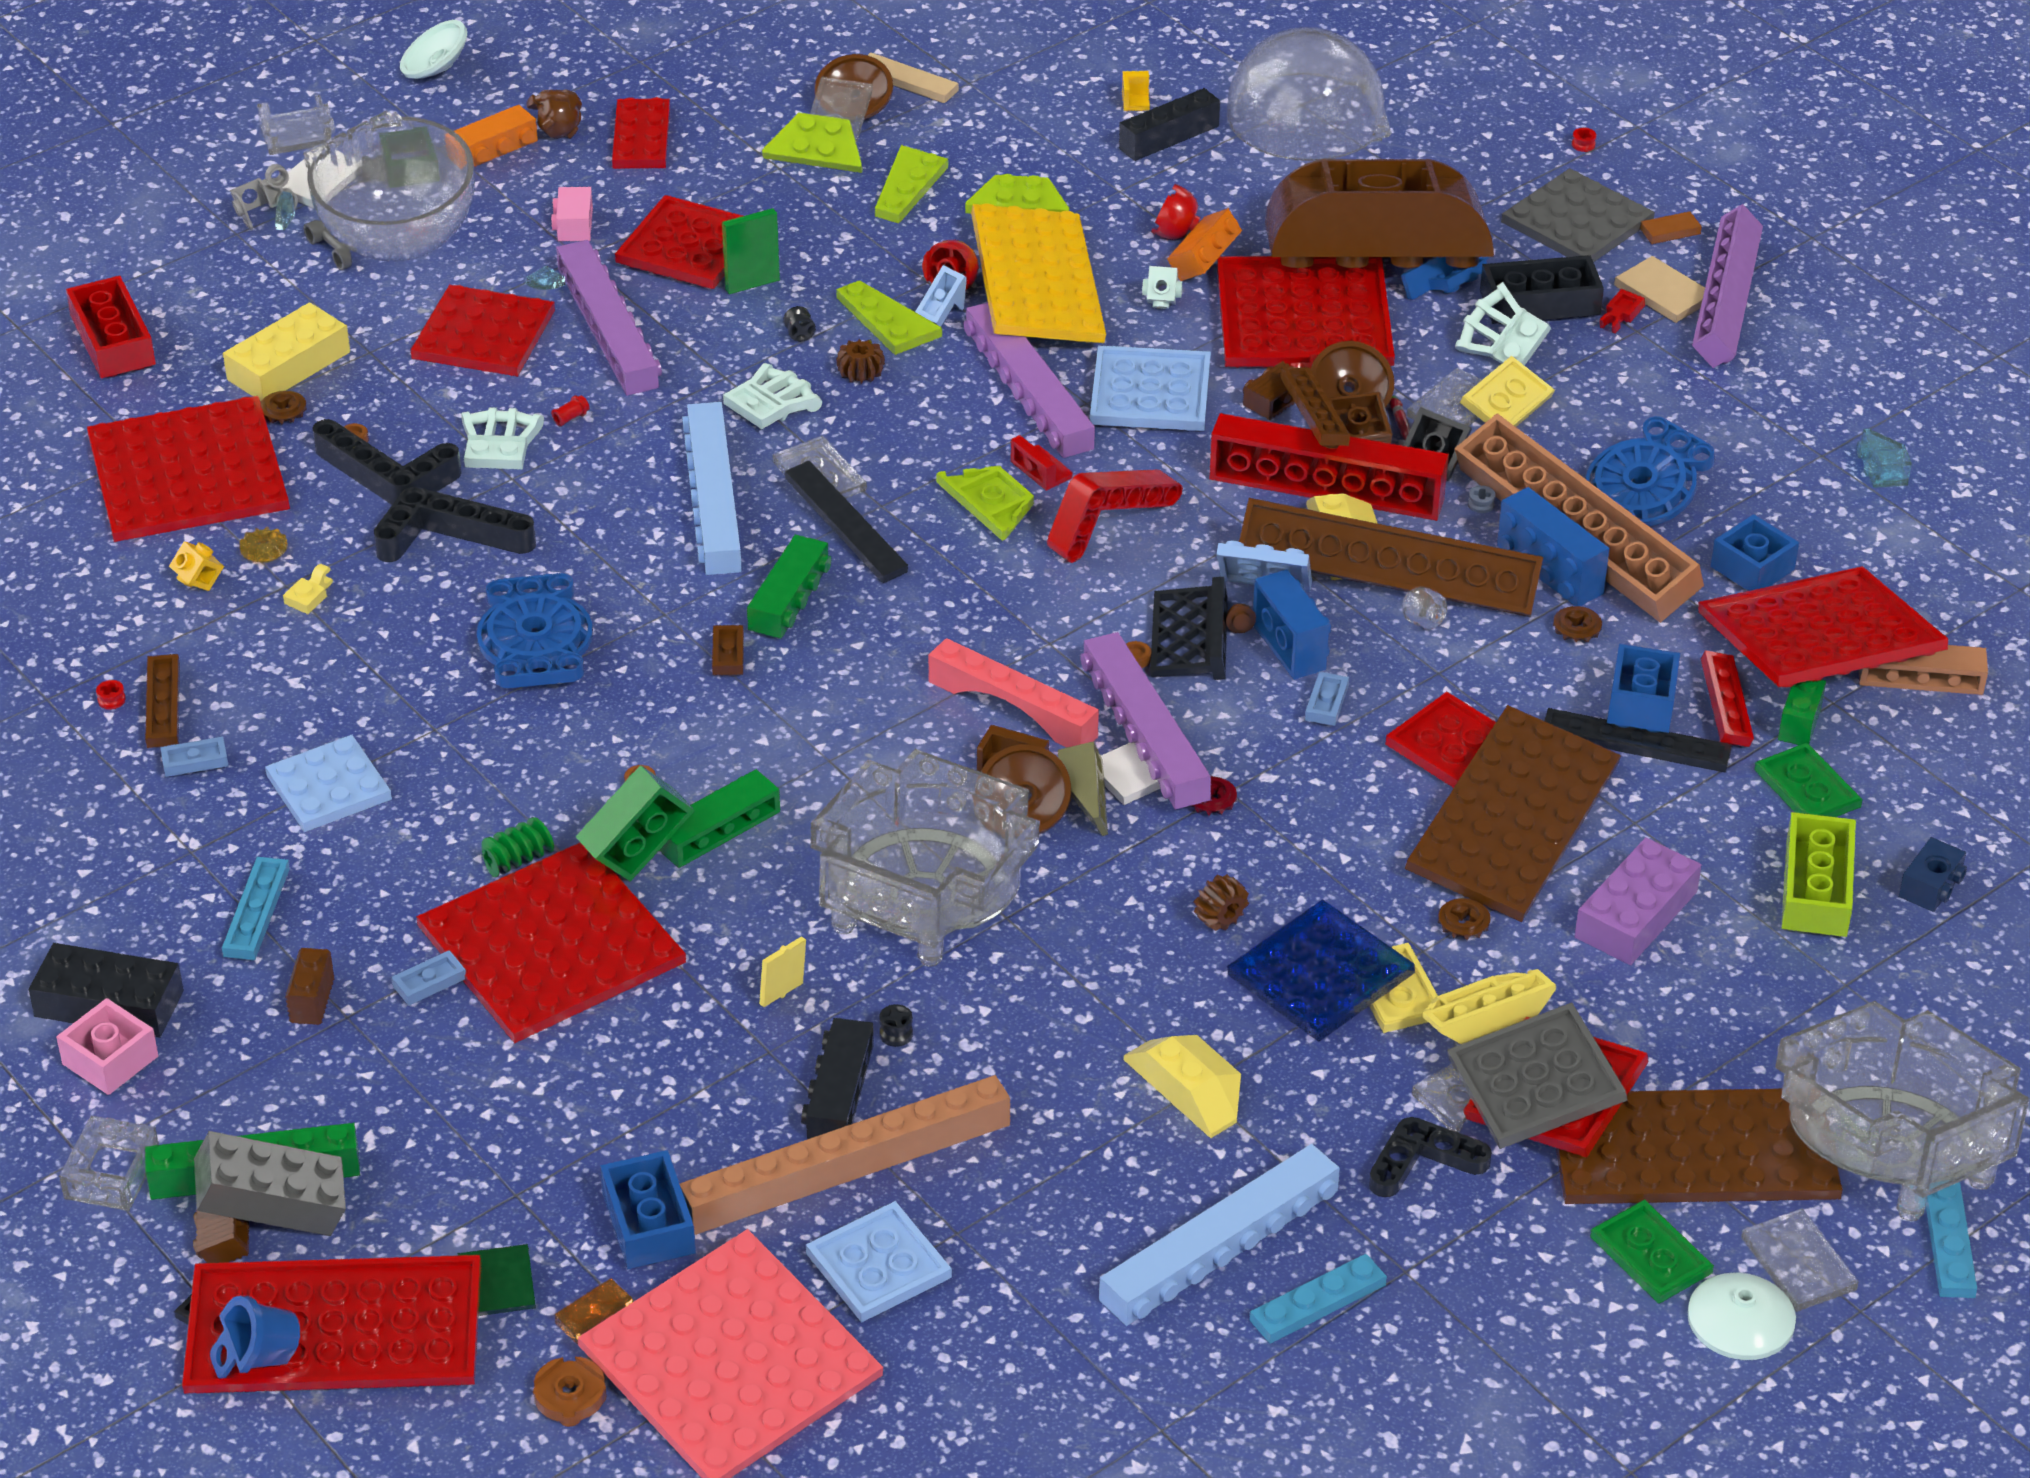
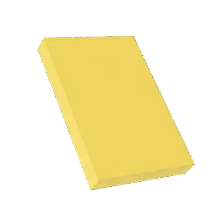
[1460,356,1555,427]
[1347,943,1438,1033]

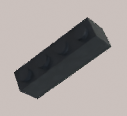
[1119,88,1220,161]
[801,1018,874,1139]

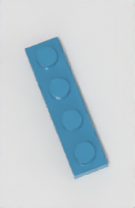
[222,857,290,960]
[1923,1182,1977,1298]
[1250,1254,1387,1344]

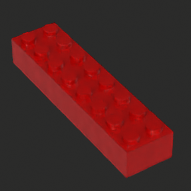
[1209,413,1449,521]

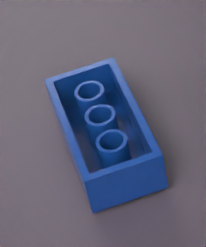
[1497,487,1610,606]

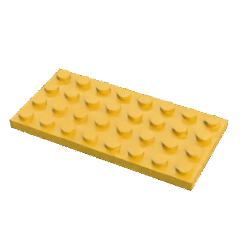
[971,203,1106,343]

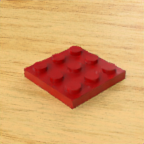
[1385,691,1496,788]

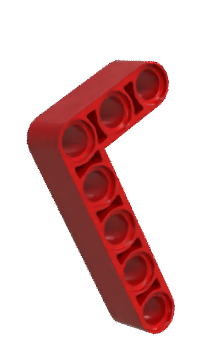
[1047,469,1183,563]

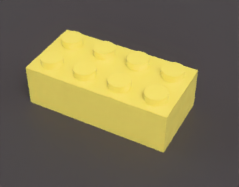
[223,302,350,401]

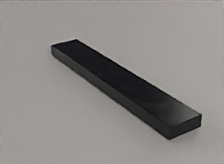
[785,460,908,583]
[1544,708,1732,773]

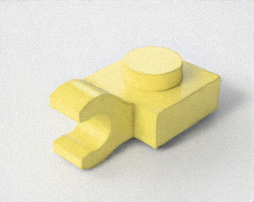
[283,564,333,614]

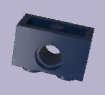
[1898,837,1967,912]

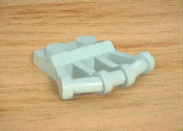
[1455,282,1551,366]
[723,363,822,429]
[461,407,544,469]

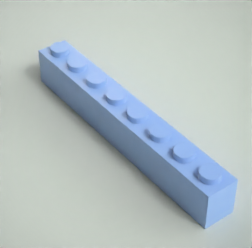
[682,402,741,575]
[1099,1144,1340,1326]

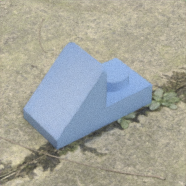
[915,265,967,327]

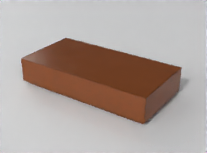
[1640,211,1702,244]

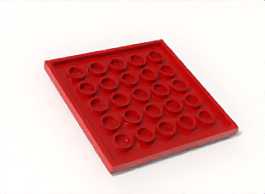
[1217,256,1395,368]
[87,396,290,542]
[1698,566,1948,687]
[416,842,686,1044]

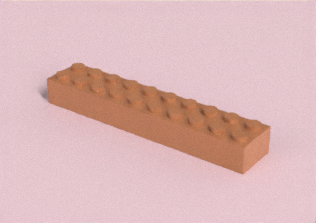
[1454,413,1704,623]

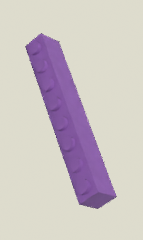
[1692,204,1763,368]
[556,240,662,396]
[964,302,1095,458]
[1081,632,1211,810]

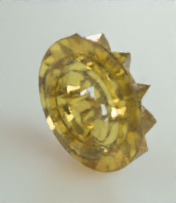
[239,526,288,562]

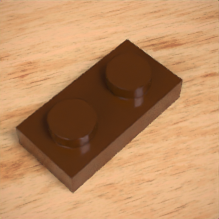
[712,625,744,675]

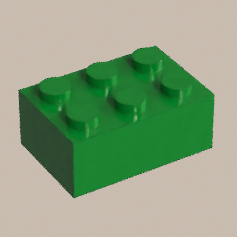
[576,765,695,882]

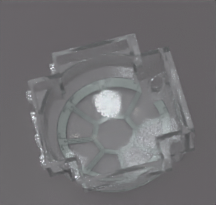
[810,749,1040,967]
[1775,1001,2030,1221]

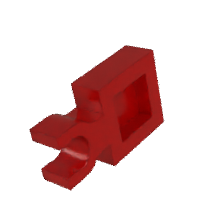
[1599,289,1645,334]

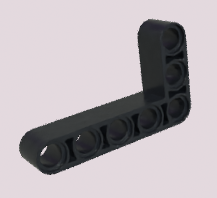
[312,419,462,505]
[374,487,536,562]

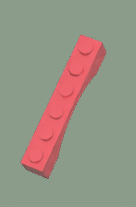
[928,638,1099,748]

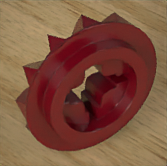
[1191,776,1237,816]

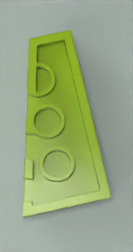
[875,145,948,224]
[836,280,942,355]

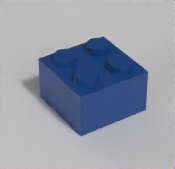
[1710,514,1799,591]

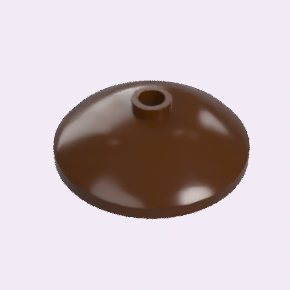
[815,54,893,121]
[1311,341,1395,408]
[976,744,1072,837]

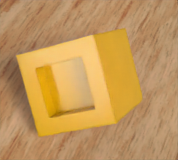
[1122,71,1150,111]

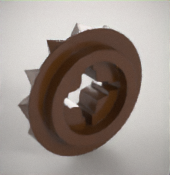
[261,391,307,424]
[1553,606,1602,643]
[1438,898,1491,940]

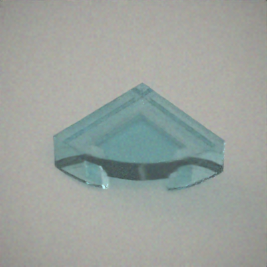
[275,191,295,230]
[526,266,566,290]

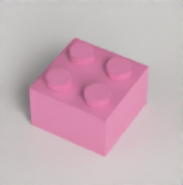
[56,998,158,1095]

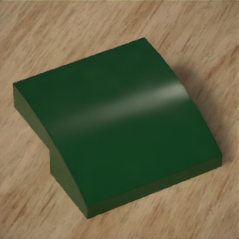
[457,1244,536,1316]

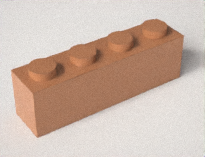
[1859,645,1988,695]

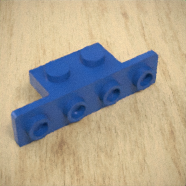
[1401,257,1489,300]

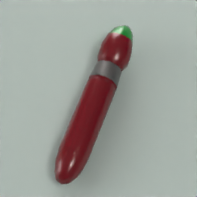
[1389,395,1411,441]

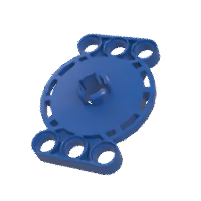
[1586,416,1715,526]
[477,573,593,688]

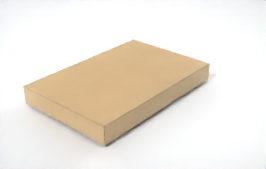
[1614,256,1705,323]

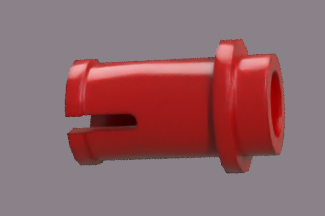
[551,395,590,426]

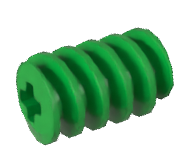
[481,817,554,878]

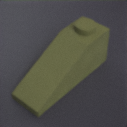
[1058,741,1108,836]

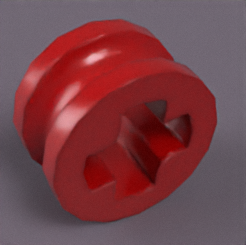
[1572,127,1597,152]
[96,680,126,710]

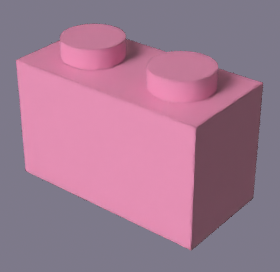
[551,187,593,241]

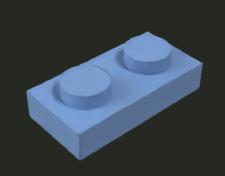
[1305,671,1349,726]
[160,737,228,777]
[391,950,466,1006]

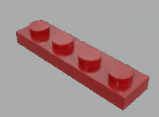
[1701,650,1754,747]

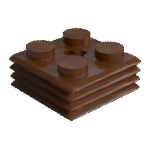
[1328,392,1393,443]

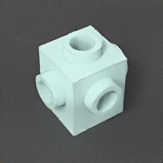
[1142,266,1182,309]

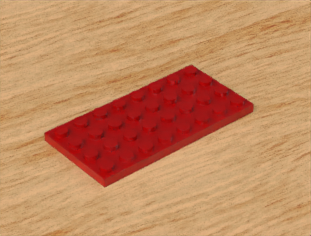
[182,1255,481,1394]

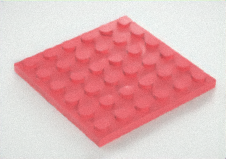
[578,1229,883,1478]

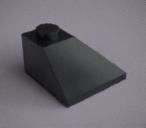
[1403,407,1472,481]

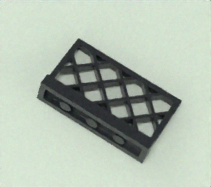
[1150,576,1228,680]

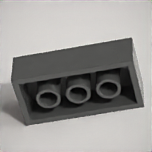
[194,1131,346,1236]

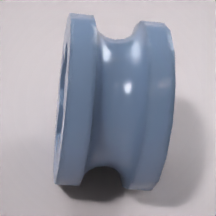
[1468,486,1495,513]

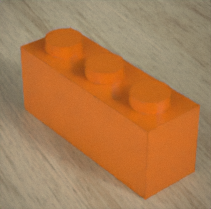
[451,104,538,169]
[1167,208,1242,281]

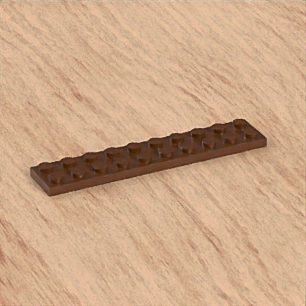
[1239,498,1543,617]

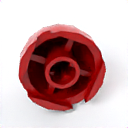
[1151,183,1201,240]
[922,239,979,290]

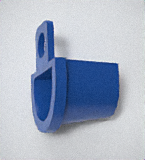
[210,1296,300,1378]

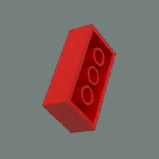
[66,275,156,379]

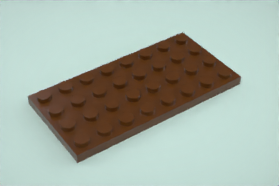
[1405,705,1621,922]
[1556,1088,1843,1204]

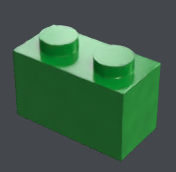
[1778,680,1826,745]

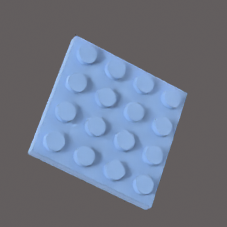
[1090,345,1211,431]

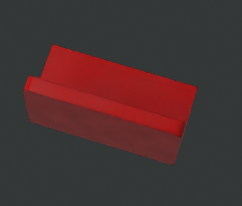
[1011,435,1073,491]

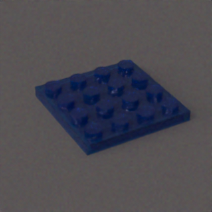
[1227,899,1415,1042]

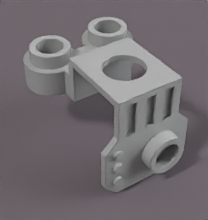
[230,164,298,231]

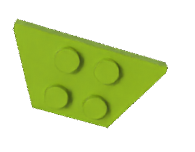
[762,112,863,173]
[965,174,1069,214]
[936,466,1034,541]

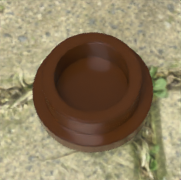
[1225,604,1256,633]

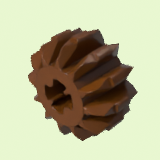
[836,338,885,383]
[1193,874,1249,931]

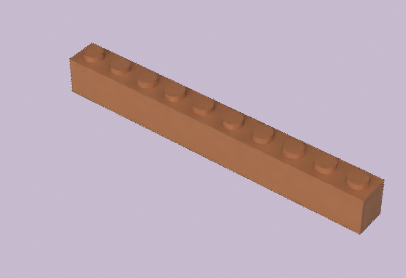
[679,1075,1010,1235]

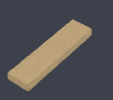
[868,53,959,103]

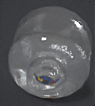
[1402,586,1447,630]

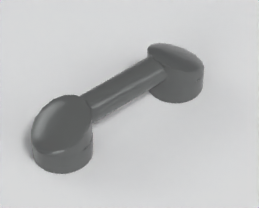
[303,220,352,270]

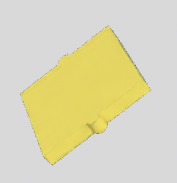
[759,936,806,1007]

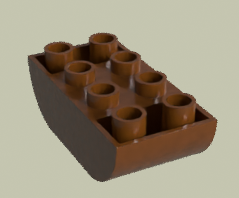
[1265,159,1494,268]

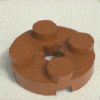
[533,1357,607,1427]

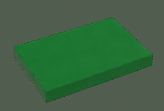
[722,208,780,295]
[1754,742,1863,817]
[1590,1199,1714,1304]

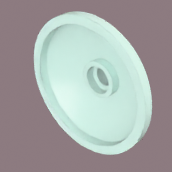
[400,20,467,79]
[1688,1273,1796,1360]

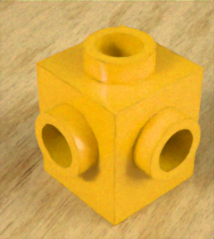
[169,541,224,591]

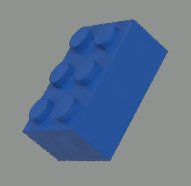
[1253,569,1331,680]
[1607,644,1680,733]
[600,1150,696,1270]

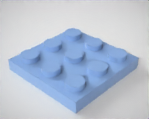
[1217,541,1312,592]
[265,735,392,832]
[806,1201,952,1323]

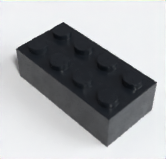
[1480,255,1604,324]
[28,943,184,1038]

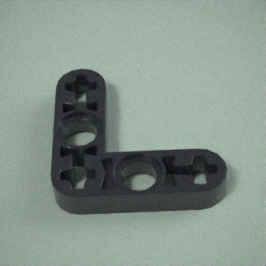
[1369,1117,1492,1198]

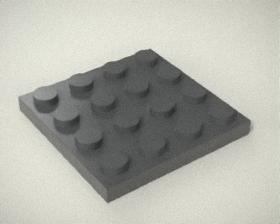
[1501,168,1655,262]
[1447,1002,1627,1149]

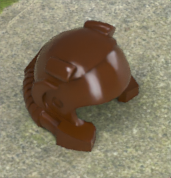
[526,89,582,139]

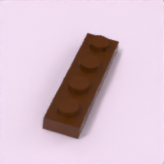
[145,654,180,748]

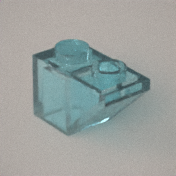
[1857,428,1912,488]

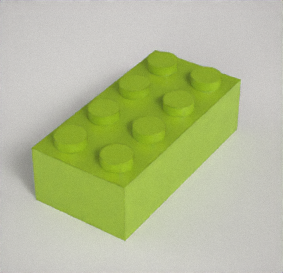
[1781,812,1856,937]

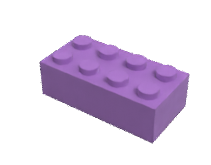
[1575,837,1702,966]

